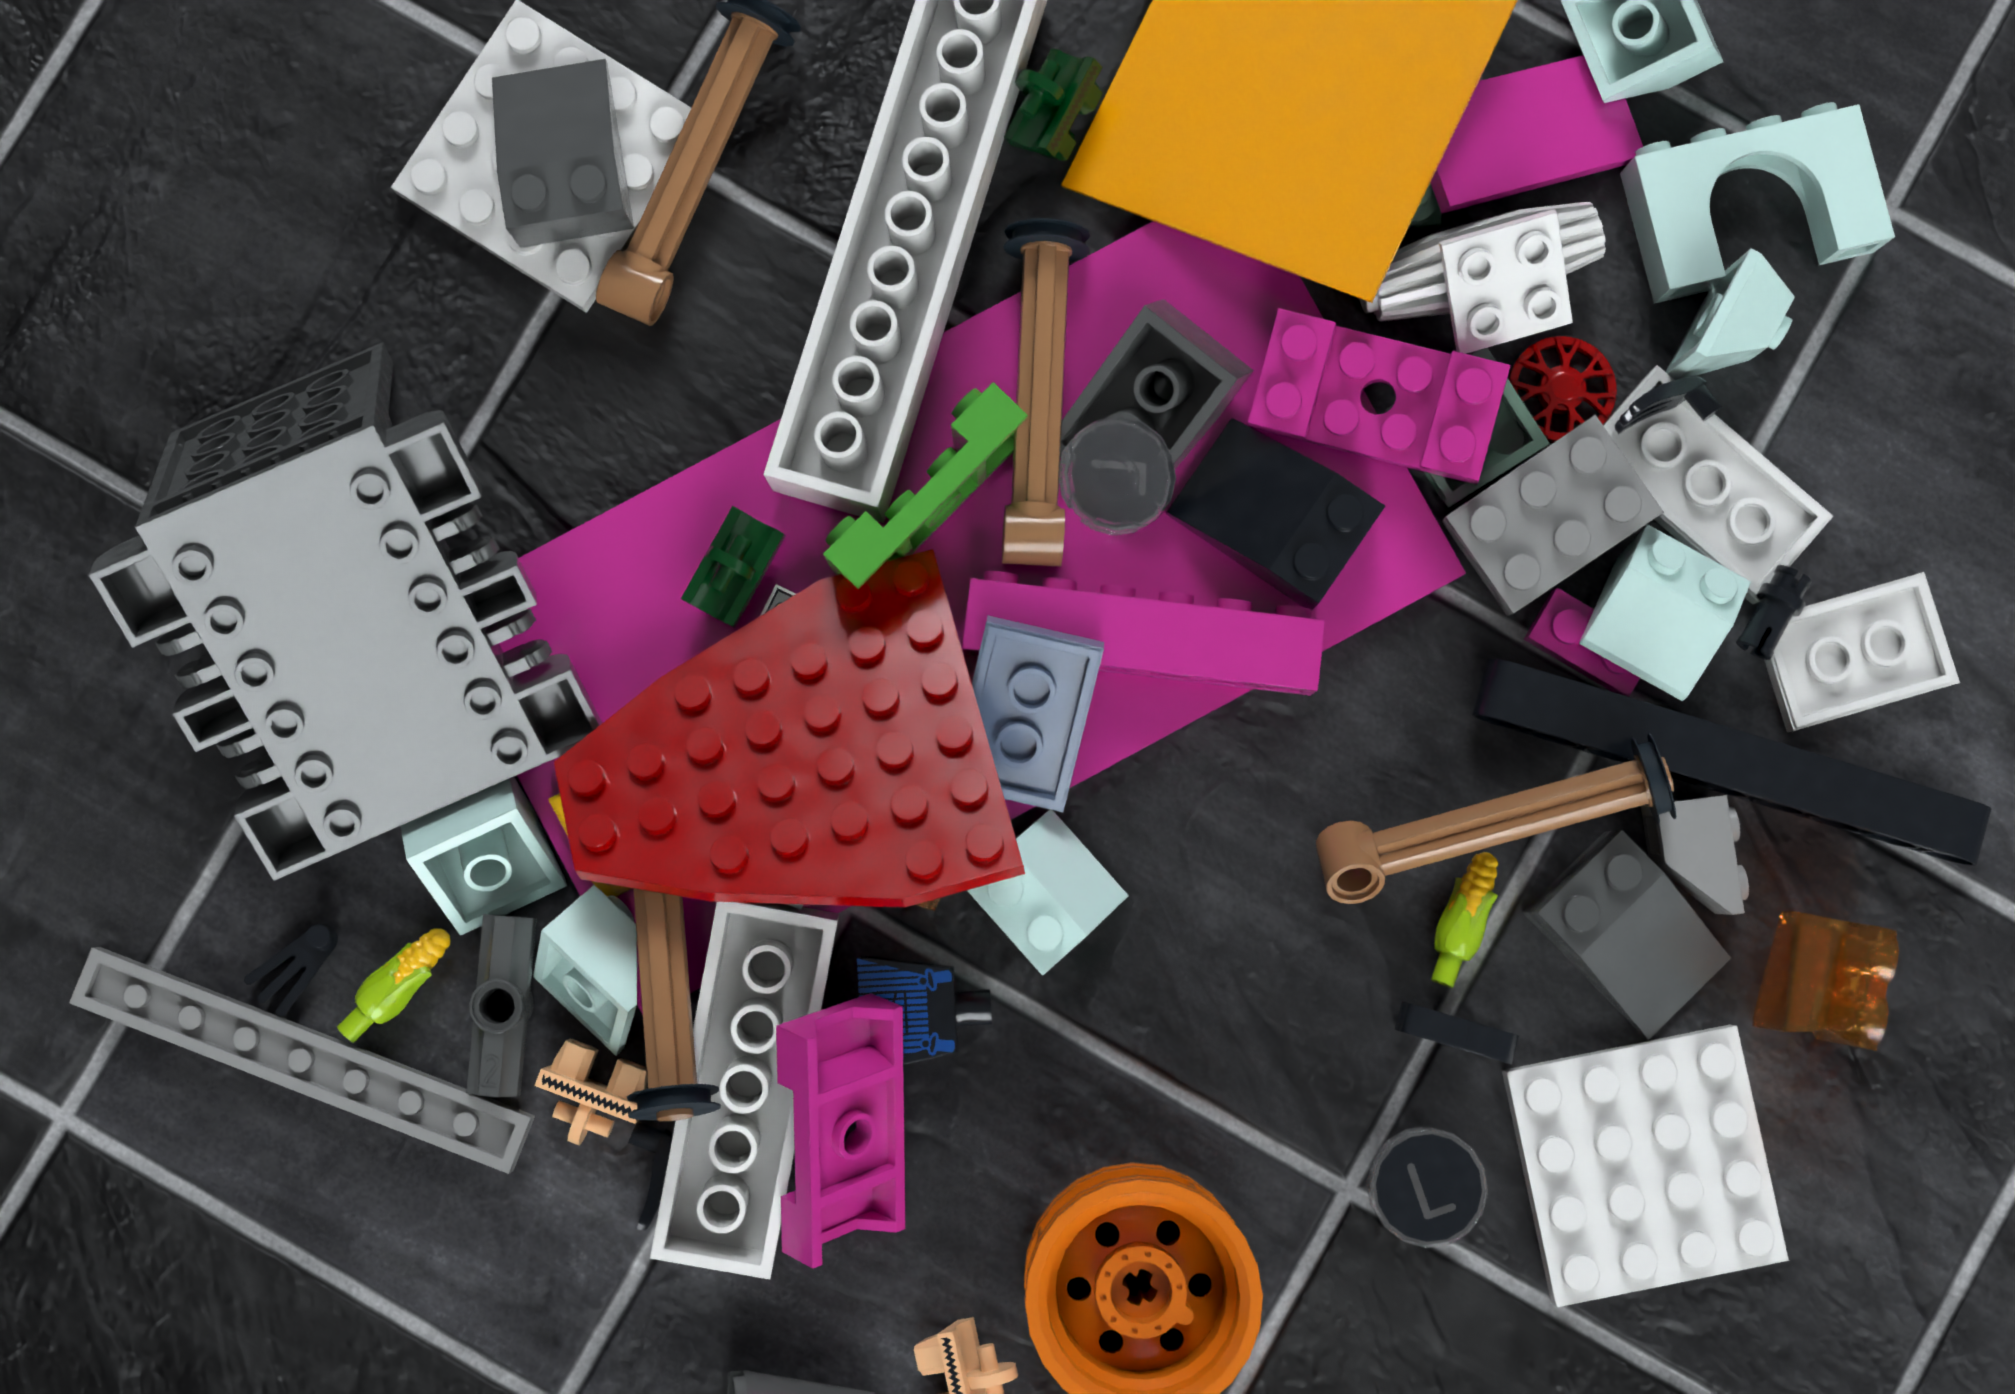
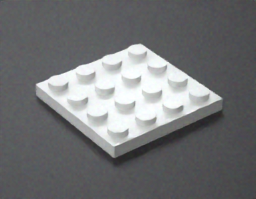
[391,0,691,313]
[1502,1024,1789,1307]

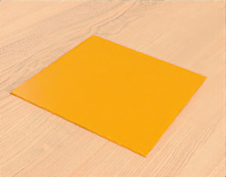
[1061,0,1518,303]

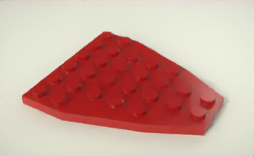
[554,549,1025,907]

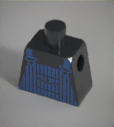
[857,956,992,1065]

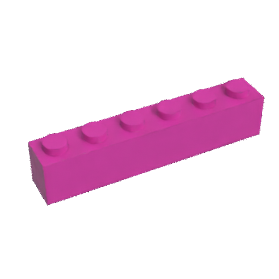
[962,571,1325,696]

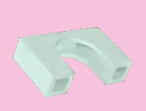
[1620,102,1895,304]

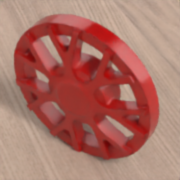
[1508,336,1617,443]

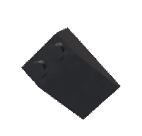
[1166,418,1385,611]

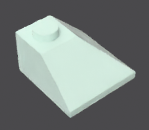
[1666,248,1795,380]
[533,885,637,1056]

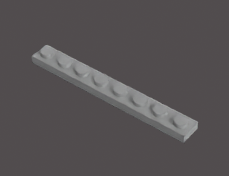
[69,947,535,1174]

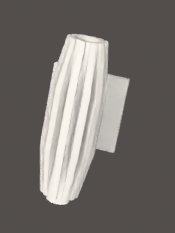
[1359,202,1606,354]

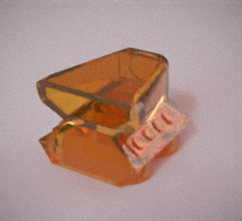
[1752,911,1899,1051]

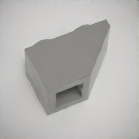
[1641,795,1749,915]

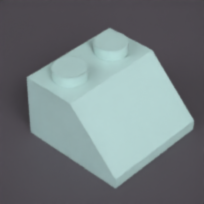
[1561,0,1723,103]
[1579,524,1751,701]
[401,777,567,936]
[967,810,1129,976]

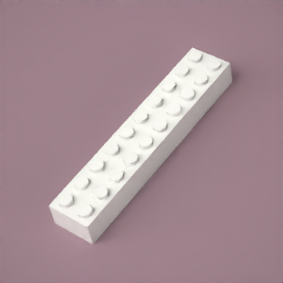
[763,0,1047,523]

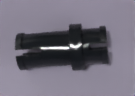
[1736,565,1812,660]

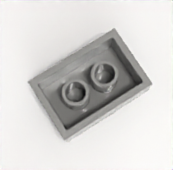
[1442,415,1664,616]

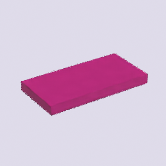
[1430,55,1643,214]

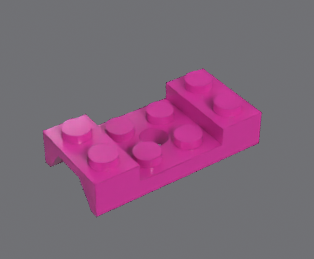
[1248,308,1511,485]
[776,993,905,1269]

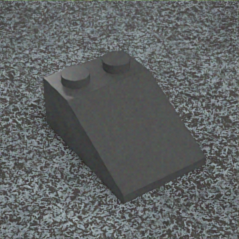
[492,59,634,248]
[1060,299,1254,472]
[1522,830,1731,1040]

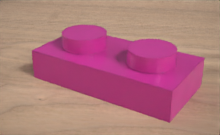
[1523,588,1640,697]

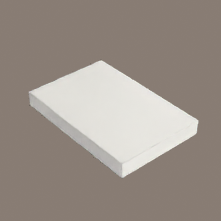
[1764,572,1960,732]

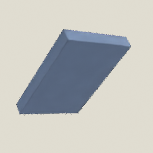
[972,615,1104,812]

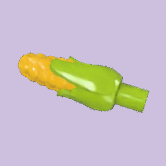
[1431,852,1498,988]
[337,928,451,1043]

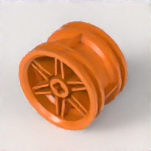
[1024,1162,1263,1394]

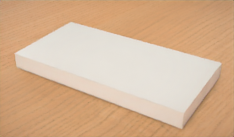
[1603,365,1833,604]

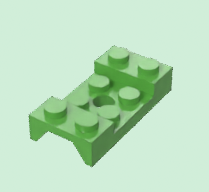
[823,382,1028,589]

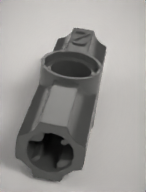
[466,914,537,1097]

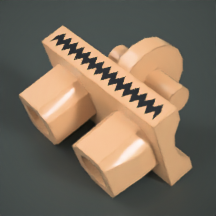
[535,1039,648,1146]
[914,1317,1018,1394]

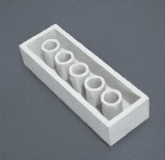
[650,902,839,1280]

